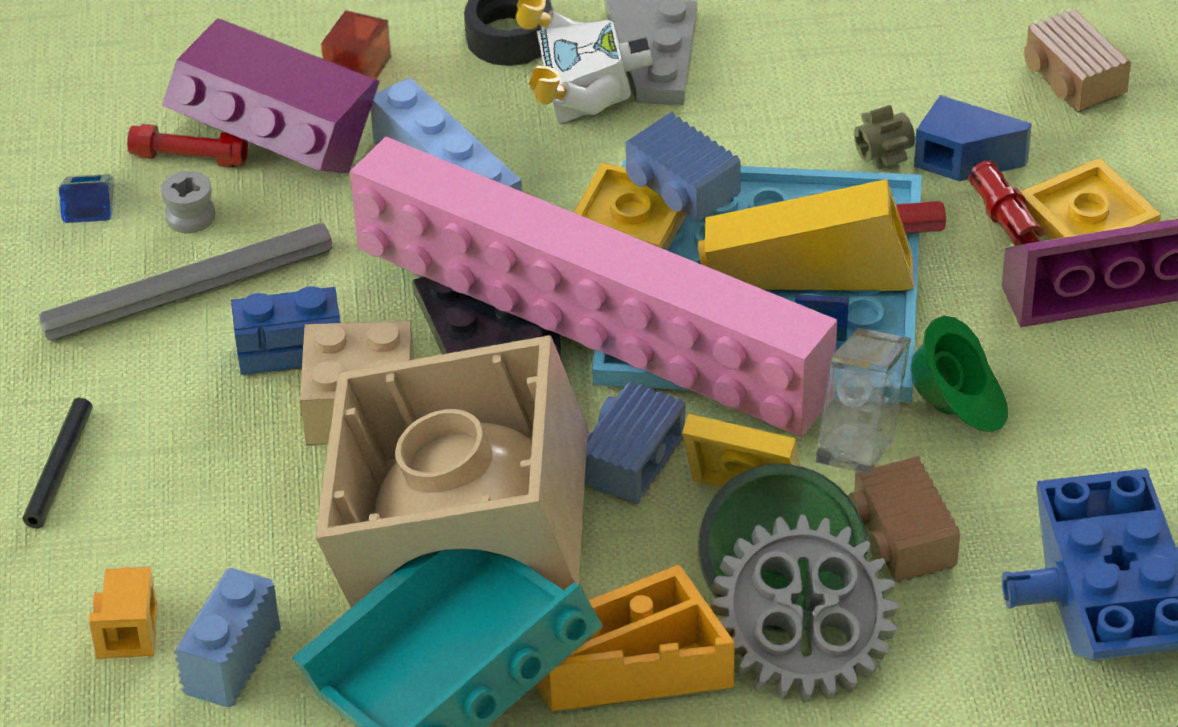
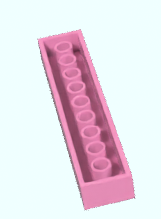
[350,137,837,437]

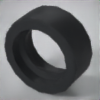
[464,0,553,66]

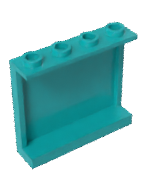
[292,549,603,727]

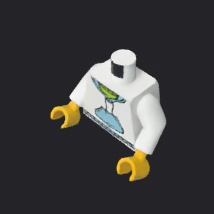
[516,0,654,124]

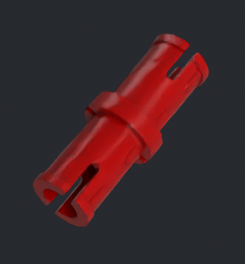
[968,161,1044,246]

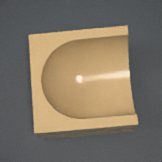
[315,335,588,608]

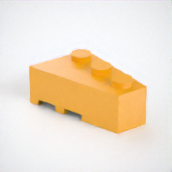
[535,564,735,711]

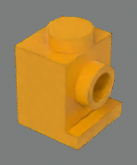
[89,567,158,659]

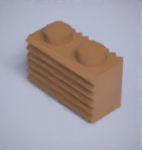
[1024,7,1131,112]
[848,456,960,583]

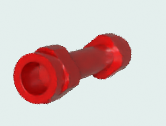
[127,124,248,167]

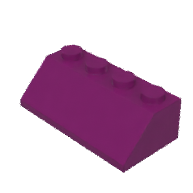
[162,18,380,174]
[1002,219,1178,328]

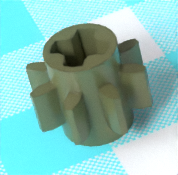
[854,105,915,169]

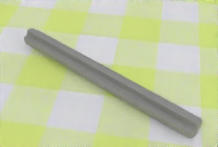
[39,223,332,341]

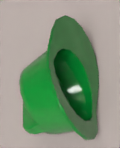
[910,315,1008,433]

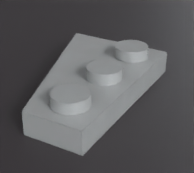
[605,0,697,105]

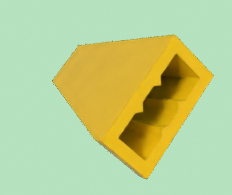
[698,179,914,291]

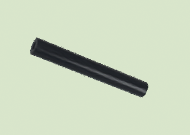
[22,397,93,528]

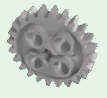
[710,515,899,702]

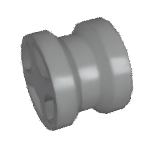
[161,171,215,233]

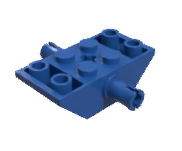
[1002,468,1178,660]

